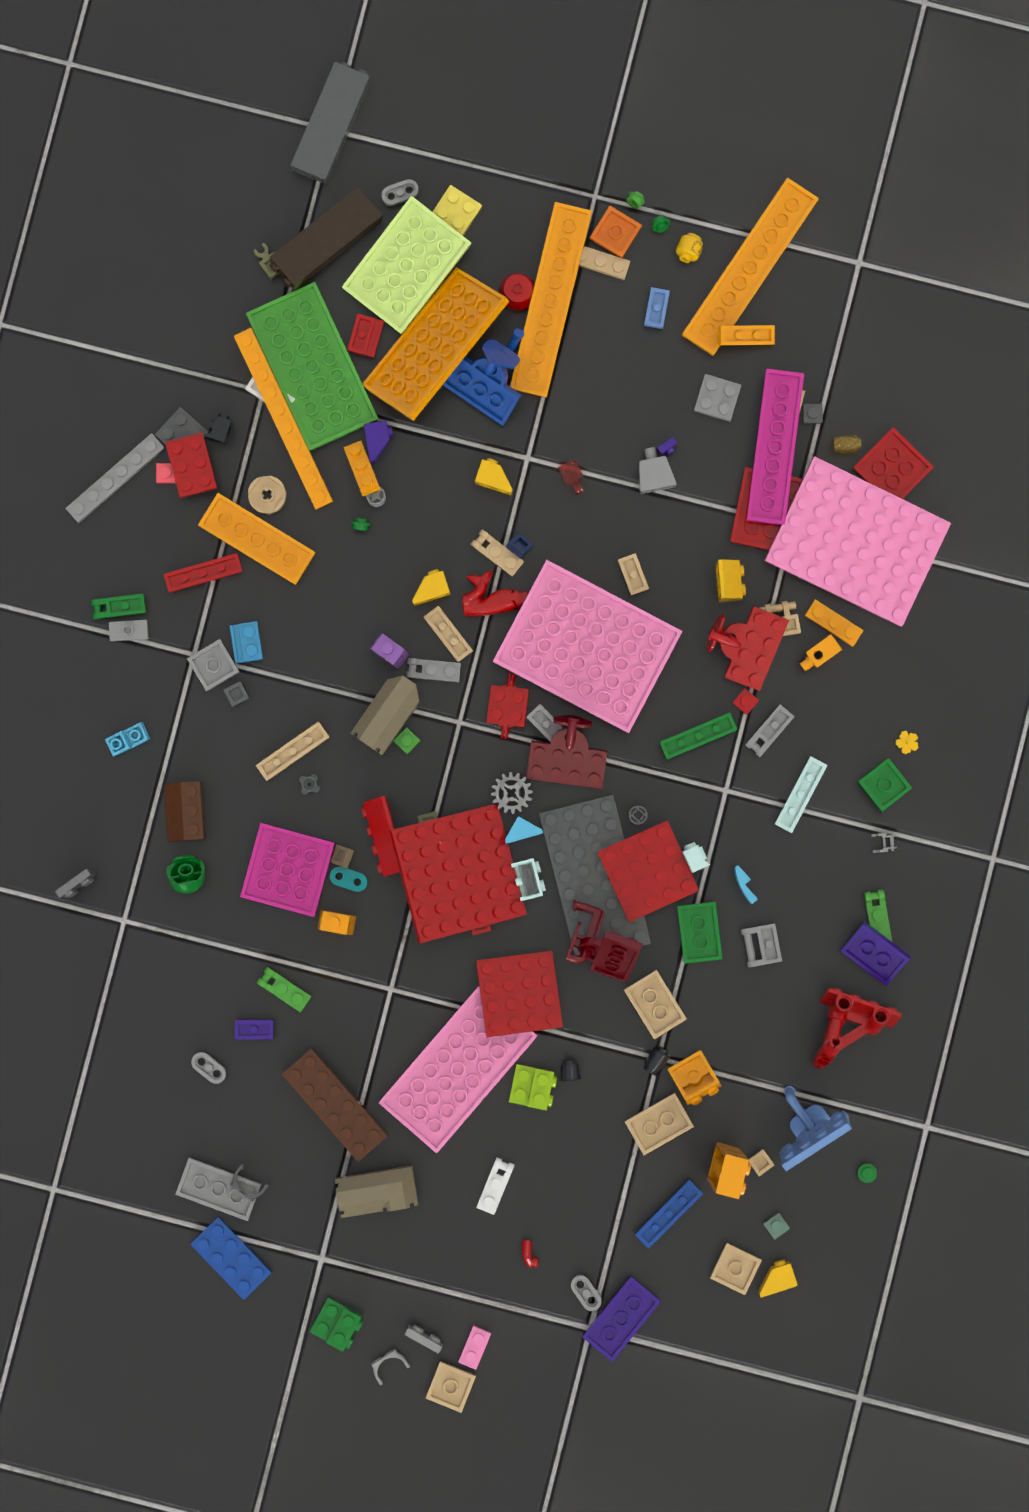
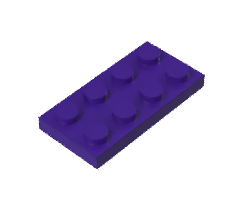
[582,1276,661,1362]

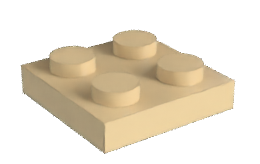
[710,1242,762,1295]
[426,1361,476,1413]

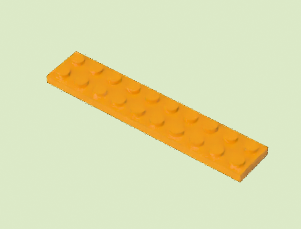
[682,178,819,356]
[510,202,592,398]

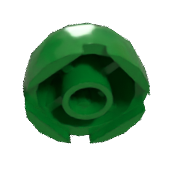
[166,855,206,894]

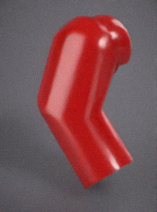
[522,1240,538,1268]

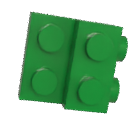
[310,1297,363,1352]

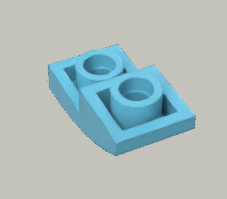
[105,722,151,757]

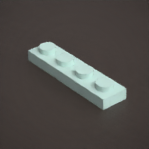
[775,756,827,833]

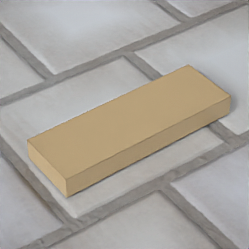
[423,606,473,663]

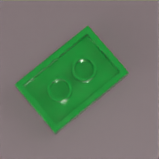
[677,902,722,964]

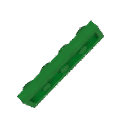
[659,713,737,760]

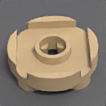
[248,476,287,515]

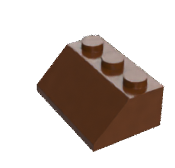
[164,781,206,842]

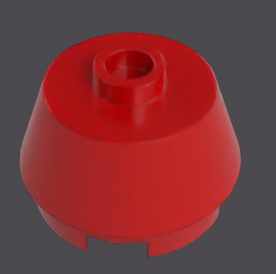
[499,273,535,310]

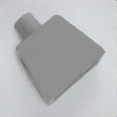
[639,447,677,494]

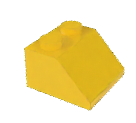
[715,560,746,602]

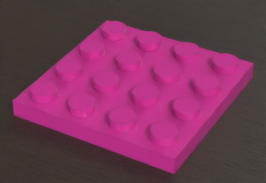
[240,823,335,917]

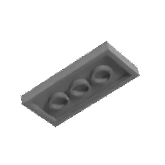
[175,1157,262,1221]

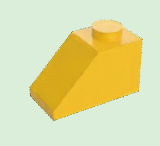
[475,458,513,495]
[412,569,450,606]
[758,1259,798,1298]

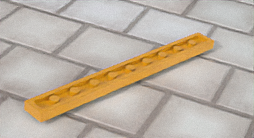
[234,328,334,510]

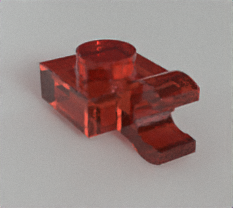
[558,459,583,495]

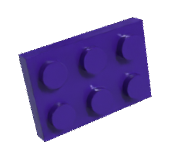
[840,921,911,986]

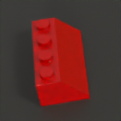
[361,796,400,877]

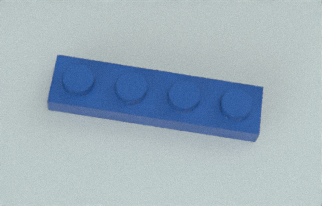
[635,1179,703,1249]

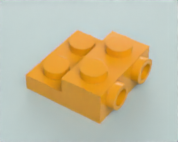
[667,1050,721,1106]

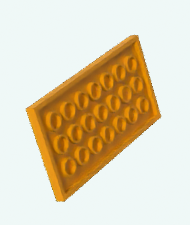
[363,267,509,421]

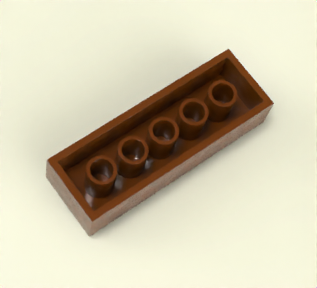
[282,1047,388,1162]

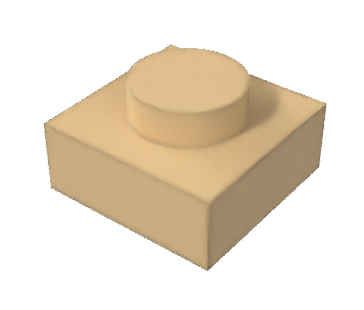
[749,1149,774,1176]

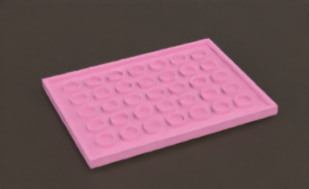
[764,456,951,627]
[493,560,683,734]

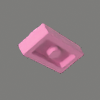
[458,1325,491,1370]

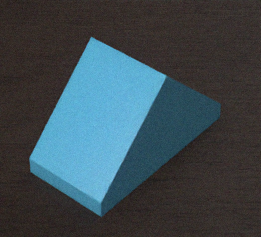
[505,816,543,844]

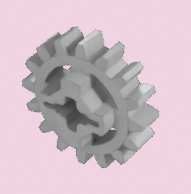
[491,772,533,814]

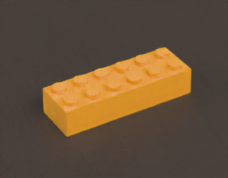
[707,1142,751,1199]

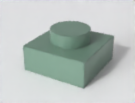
[763,1212,790,1240]

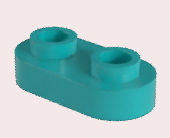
[330,867,368,892]

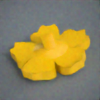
[895,731,919,754]

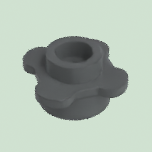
[299,774,320,795]

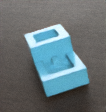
[734,865,758,904]

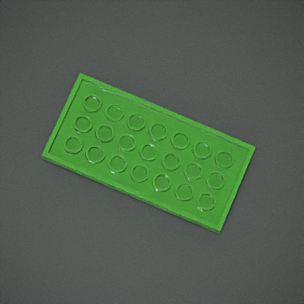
[246,282,379,451]

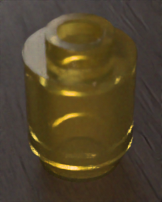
[834,434,861,454]

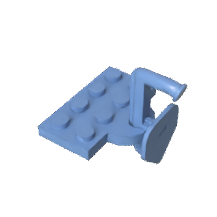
[779,1086,852,1171]

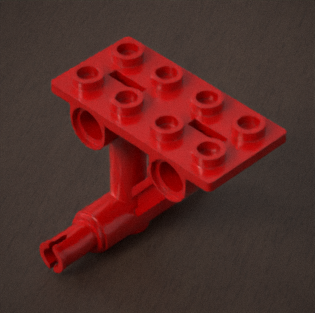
[813,988,902,1069]

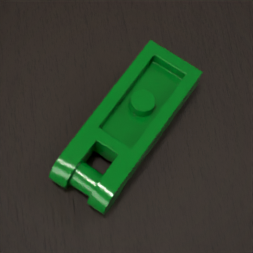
[91,594,146,620]

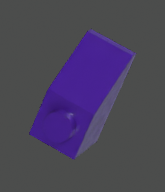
[364,421,393,465]

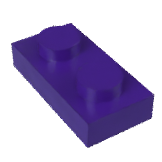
[235,1020,274,1039]

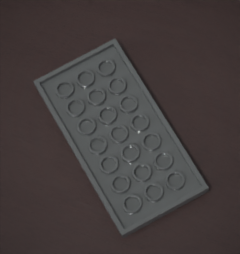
[539,795,651,956]

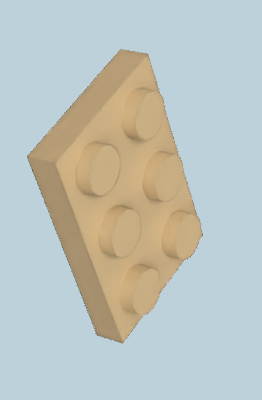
[624,970,687,1039]
[624,1092,694,1155]

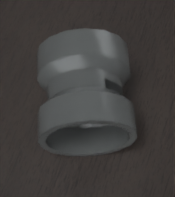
[628,805,648,825]

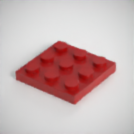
[852,427,934,499]

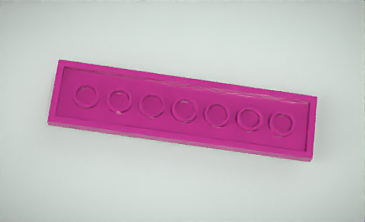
[746,369,804,525]

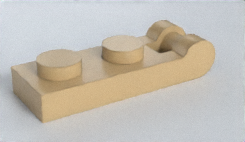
[470,529,524,577]

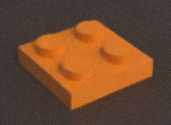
[590,206,642,258]

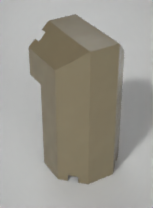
[350,676,420,756]
[335,1165,419,1218]

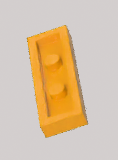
[718,325,775,345]
[343,441,381,496]
[805,599,864,647]

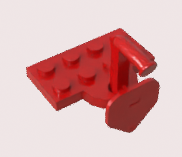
[706,606,789,691]

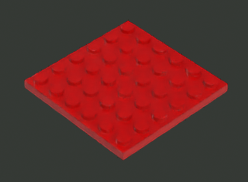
[389,803,527,944]

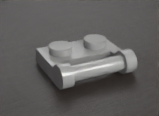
[741,923,782,967]

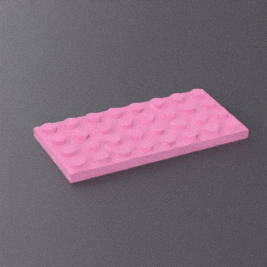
[379,986,538,1153]

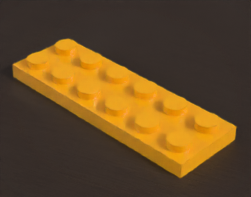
[198,493,316,585]

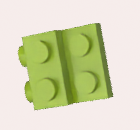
[509,1064,557,1111]

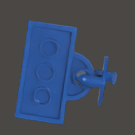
[443,328,524,426]

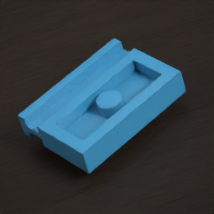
[229,621,263,664]

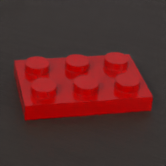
[165,432,218,498]

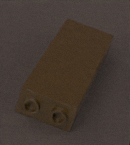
[270,187,382,291]

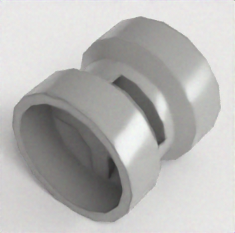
[366,487,386,507]

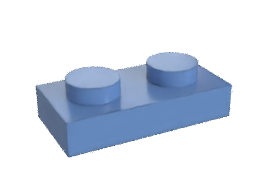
[644,287,670,329]

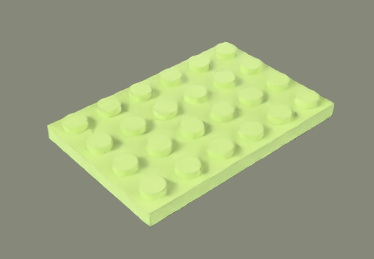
[342,196,472,334]

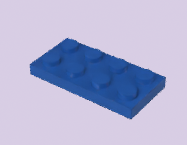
[190,1217,272,1300]

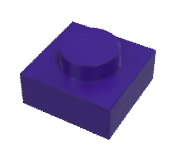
[657,437,677,456]

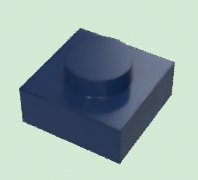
[506,533,534,559]

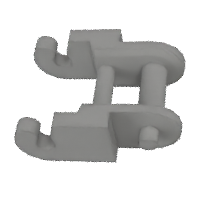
[871,833,897,853]

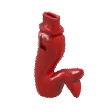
[462,571,527,616]

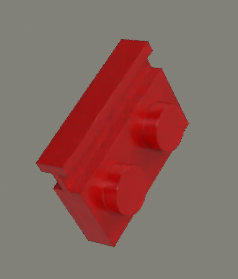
[347,313,384,358]

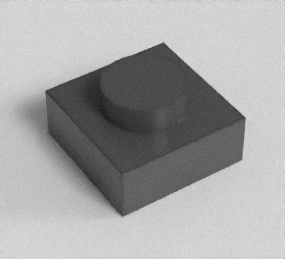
[803,404,823,424]
[224,681,250,707]

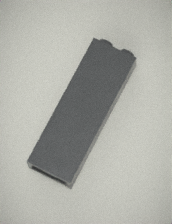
[290,62,371,185]

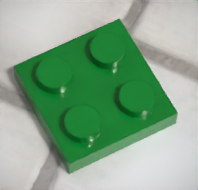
[858,758,912,812]

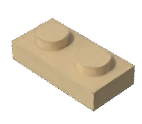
[617,553,649,596]

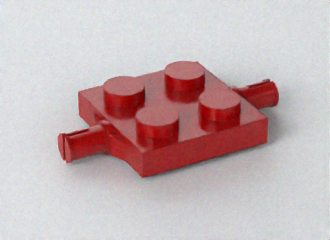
[486,674,529,739]

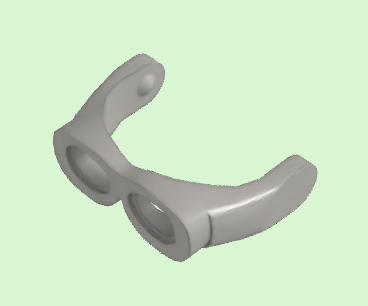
[371,1348,410,1385]

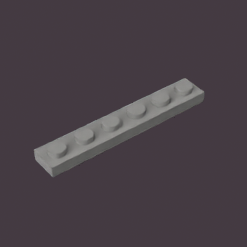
[65,433,165,523]

